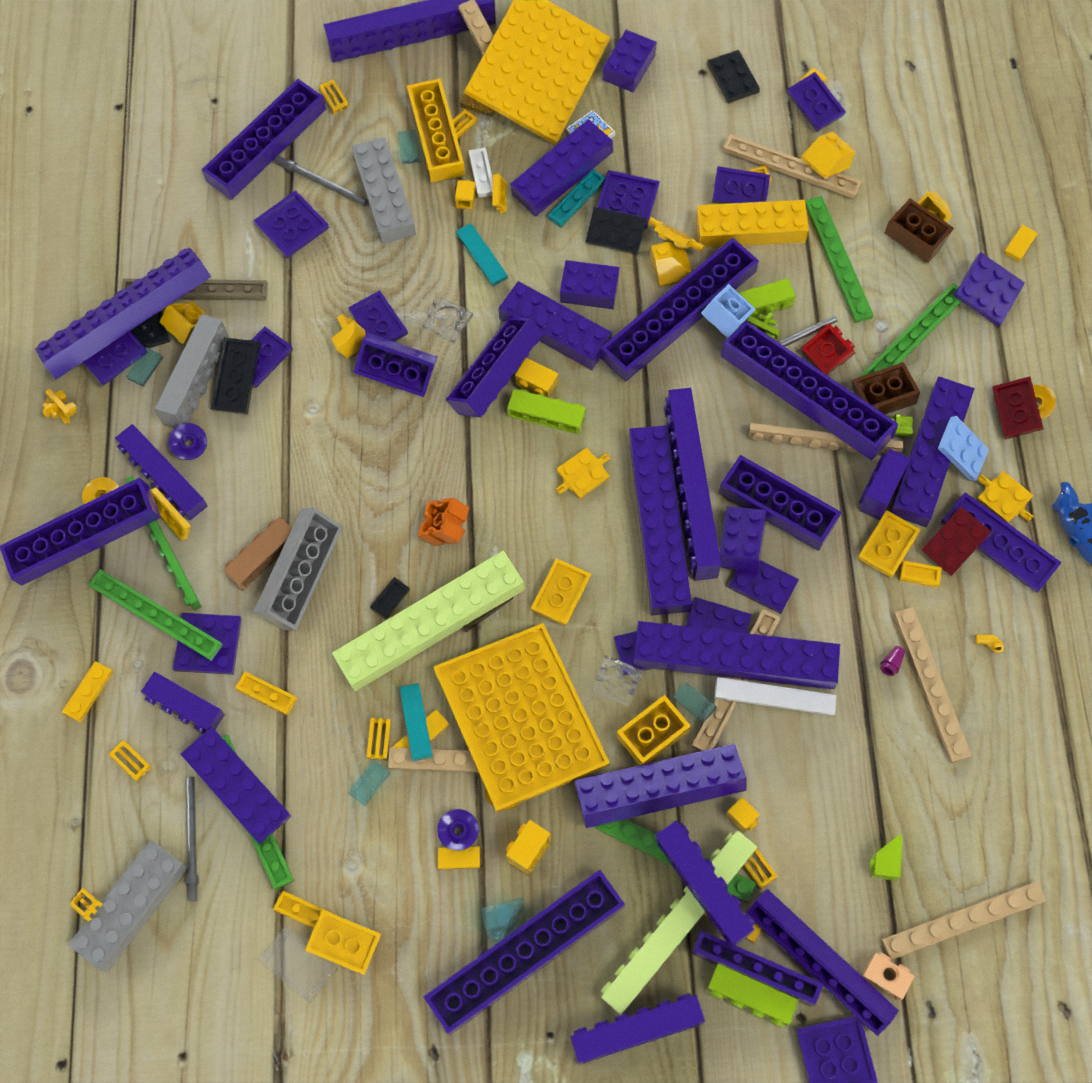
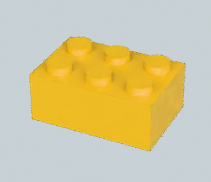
[616,695,691,765]

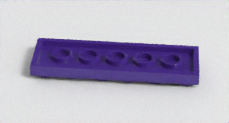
[941,492,1062,593]
[180,727,291,844]

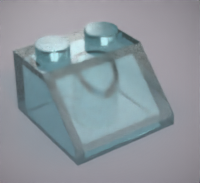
[480,898,524,942]

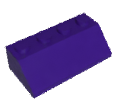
[353,333,438,397]

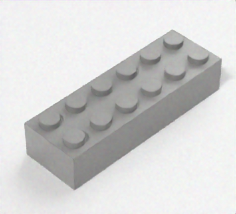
[351,137,416,244]
[155,314,229,429]
[253,507,343,630]
[68,840,188,973]

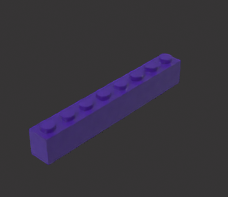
[745,889,899,1036]

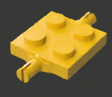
[648,217,705,252]
[555,447,611,500]
[977,471,1034,523]

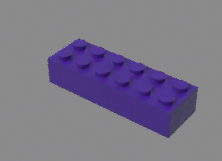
[510,119,613,217]
[498,281,612,370]
[446,317,543,417]
[718,455,841,551]
[655,820,755,949]
[570,993,705,1065]

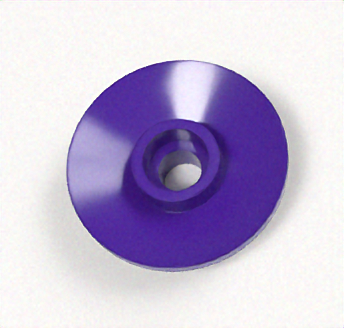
[169,423,207,460]
[437,809,479,851]

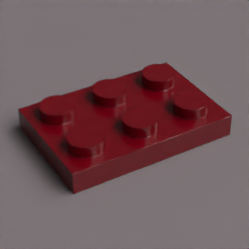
[992,376,1044,440]
[921,507,991,576]

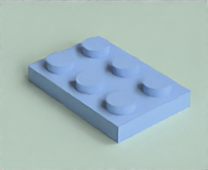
[938,416,989,481]

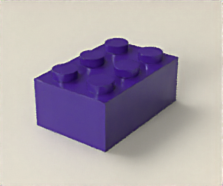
[603,30,657,93]
[560,260,620,310]
[859,448,911,520]
[719,506,766,572]

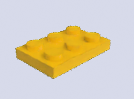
[857,510,921,578]
[531,558,591,627]
[305,910,381,975]

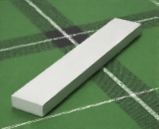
[714,677,836,716]

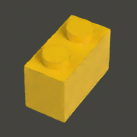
[515,358,559,398]

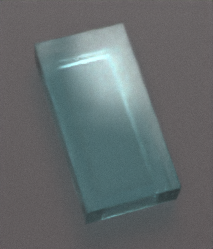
[398,130,420,164]
[126,347,163,387]
[673,683,717,723]
[348,760,390,806]

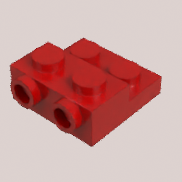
[801,323,855,375]

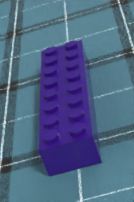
[201,79,326,200]
[890,376,975,527]
[0,477,161,586]
[575,743,747,828]

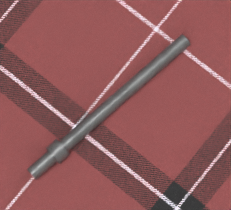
[275,156,368,206]
[778,315,838,347]
[186,777,199,902]

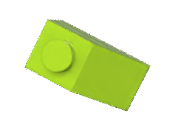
[868,835,903,881]

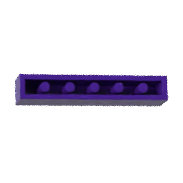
[115,424,208,521]
[692,931,823,1007]

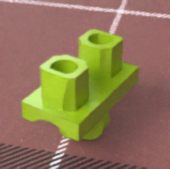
[748,312,780,340]
[886,413,913,437]

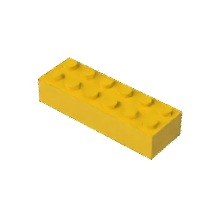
[407,78,465,183]
[696,200,809,248]

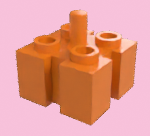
[417,497,469,546]

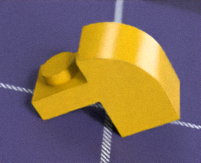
[331,313,365,359]

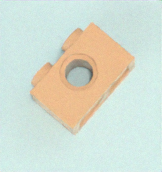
[861,953,915,1001]

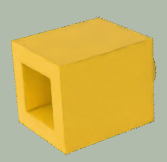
[455,180,477,210]
[726,797,760,833]

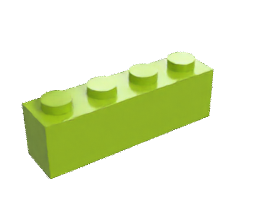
[739,278,796,319]
[507,389,586,435]
[707,963,799,1028]

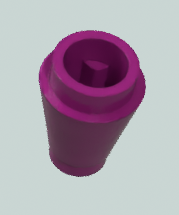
[880,646,905,676]

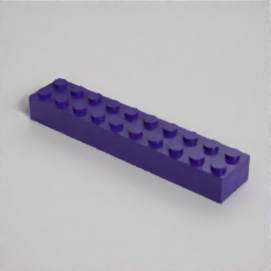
[323,0,496,62]
[600,238,759,382]
[35,247,211,380]
[721,321,899,461]
[664,387,721,581]
[629,425,692,616]
[633,621,840,690]
[424,869,625,1036]

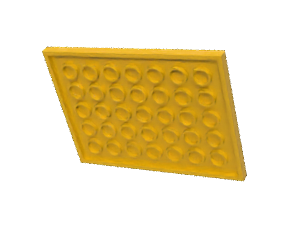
[464,0,611,145]
[433,623,610,813]

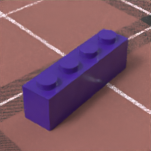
[141,671,225,734]

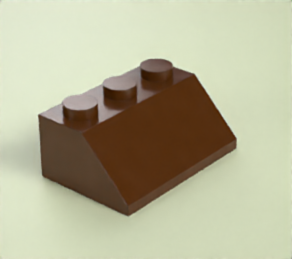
[884,198,954,263]
[852,362,920,415]

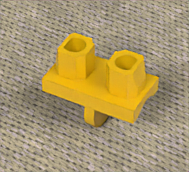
[42,389,77,425]

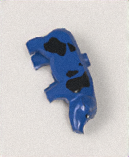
[1052,482,1092,565]

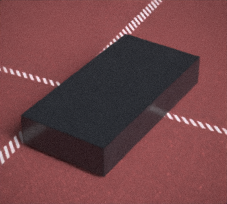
[370,577,410,620]

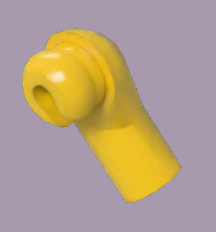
[975,634,1004,654]

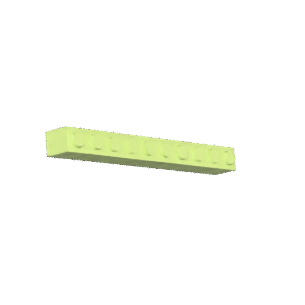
[601,830,757,1015]

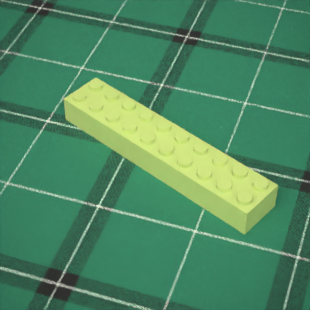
[332,550,526,692]

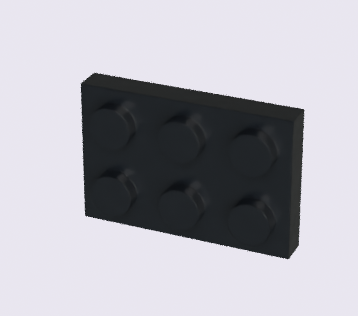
[707,49,760,104]
[586,207,647,254]

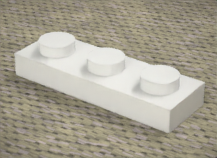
[468,147,493,198]

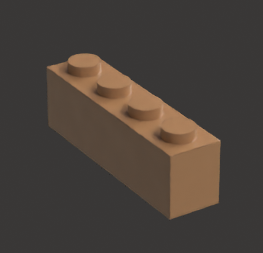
[223,517,292,591]

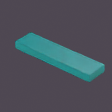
[547,169,606,228]
[456,223,508,287]
[399,683,433,762]

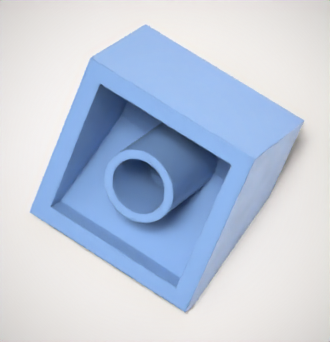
[701,284,756,338]

